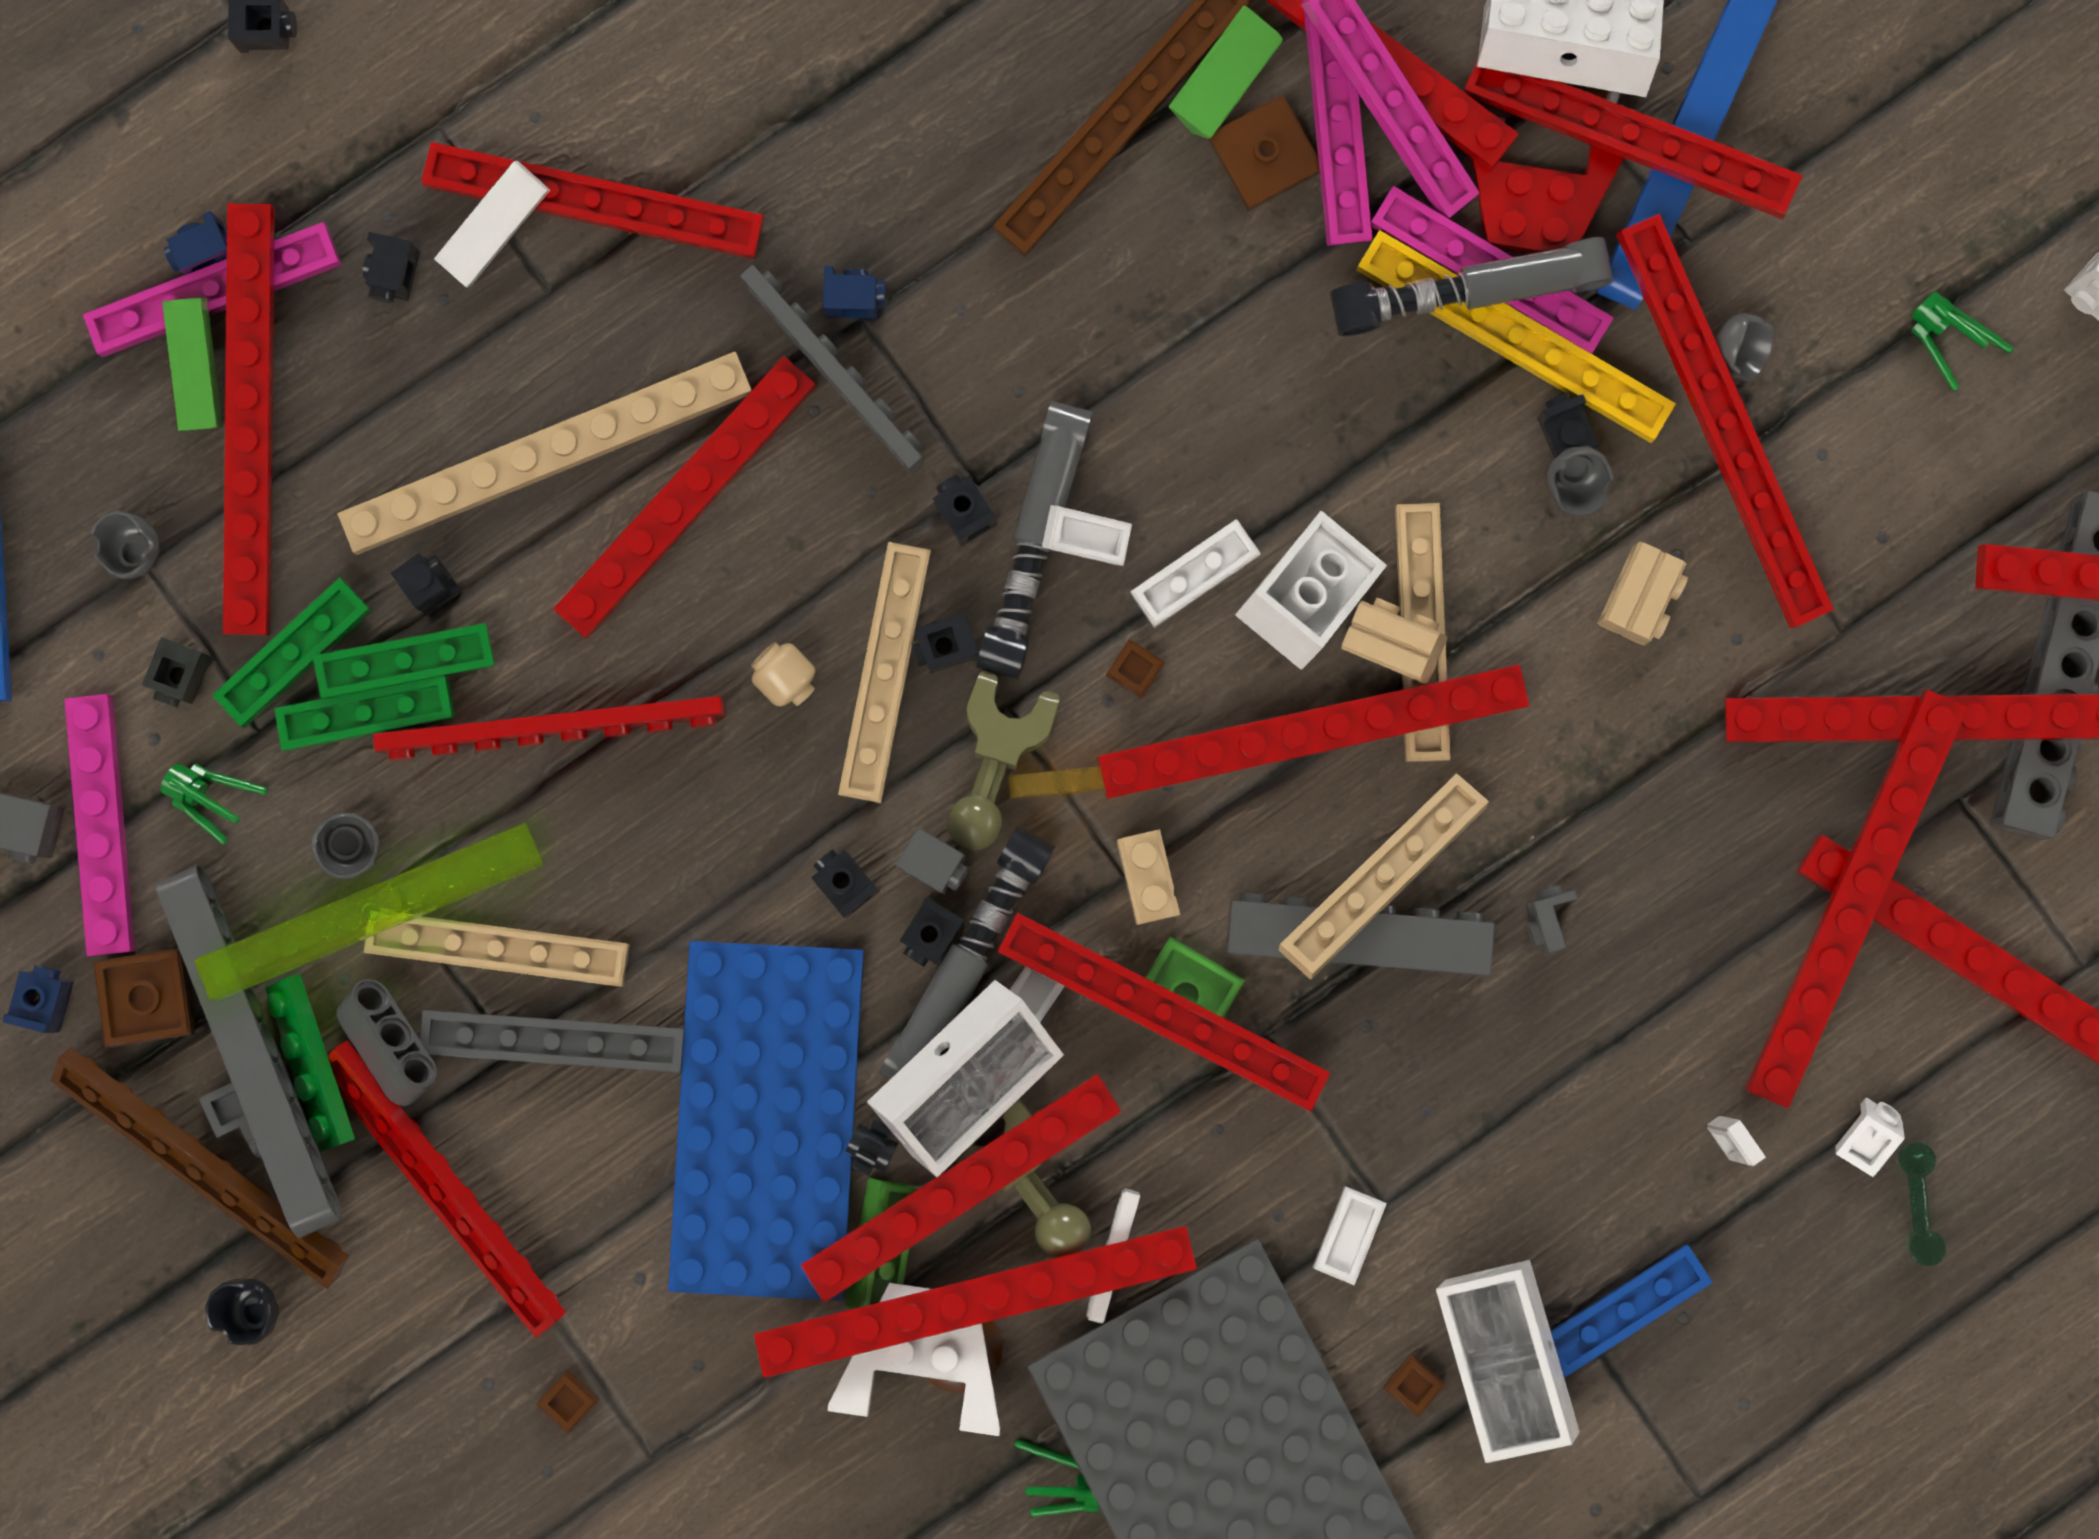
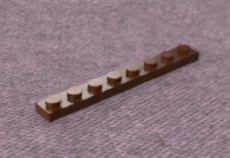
[993,0,1250,257]
[51,1047,349,1289]

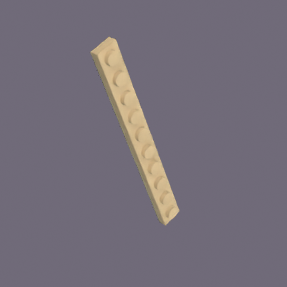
[337,352,752,555]

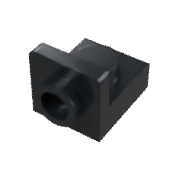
[1537,393,1600,459]

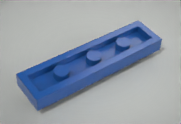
[1551,1244,1713,1377]

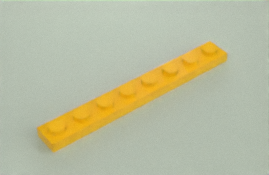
[1356,230,1676,443]

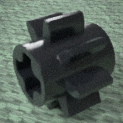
[845,1120,899,1176]

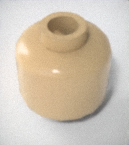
[751,642,816,707]

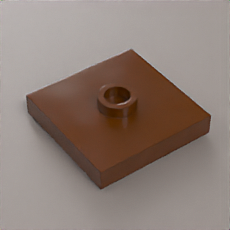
[1208,95,1320,211]
[93,948,196,1048]

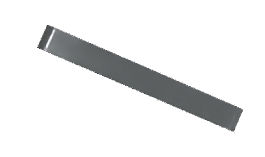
[156,864,342,1238]

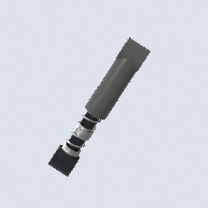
[1330,237,1614,337]
[976,401,1093,679]
[879,826,1055,1079]

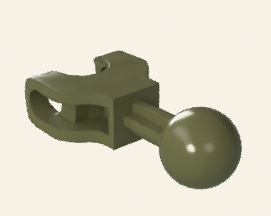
[947,670,1060,851]
[955,1098,1091,1258]

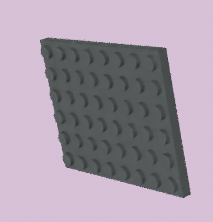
[1026,1239,1415,1539]

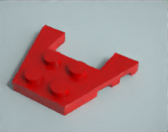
[1470,117,1623,254]

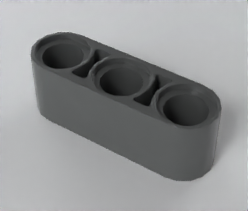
[337,979,437,1106]

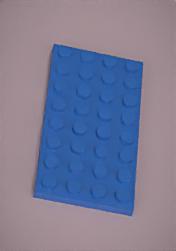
[668,941,864,1301]

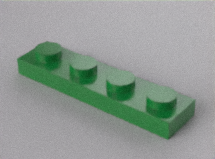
[212,577,372,728]
[312,623,495,699]
[274,675,456,752]
[265,974,355,1153]

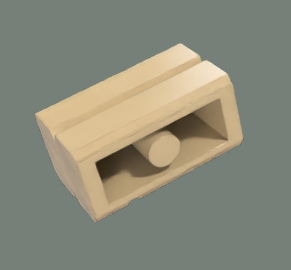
[1597,541,1688,645]
[1341,597,1447,684]
[1116,829,1180,926]

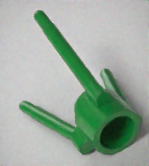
[1910,291,2014,391]
[160,763,268,844]
[1014,1439,1099,1517]

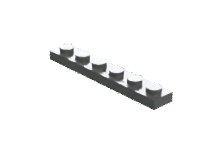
[740,265,924,476]
[420,1010,685,1073]

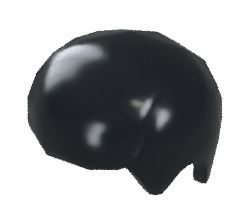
[205,1279,280,1345]

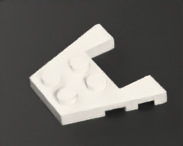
[827,1283,1001,1436]

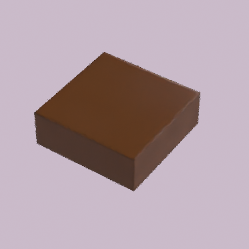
[1106,639,1165,699]
[1383,1354,1446,1418]
[536,1370,600,1434]

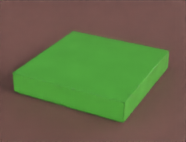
[1145,936,1245,1017]

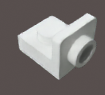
[1835,1098,1905,1177]

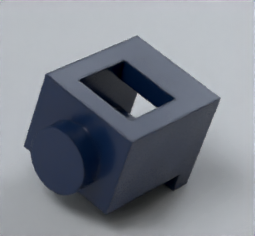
[164,211,227,275]
[823,266,886,319]
[2,965,74,1033]

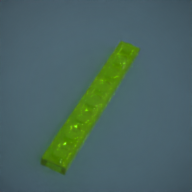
[194,823,544,1002]

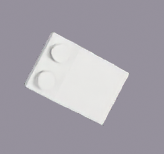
[1235,511,1387,670]

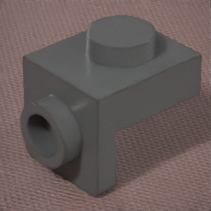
[1526,885,1577,953]

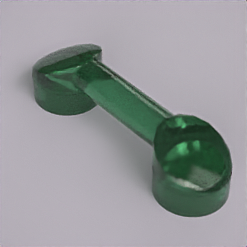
[1897,1142,1946,1266]

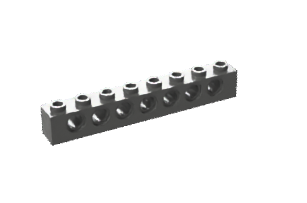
[1989,491,2099,840]

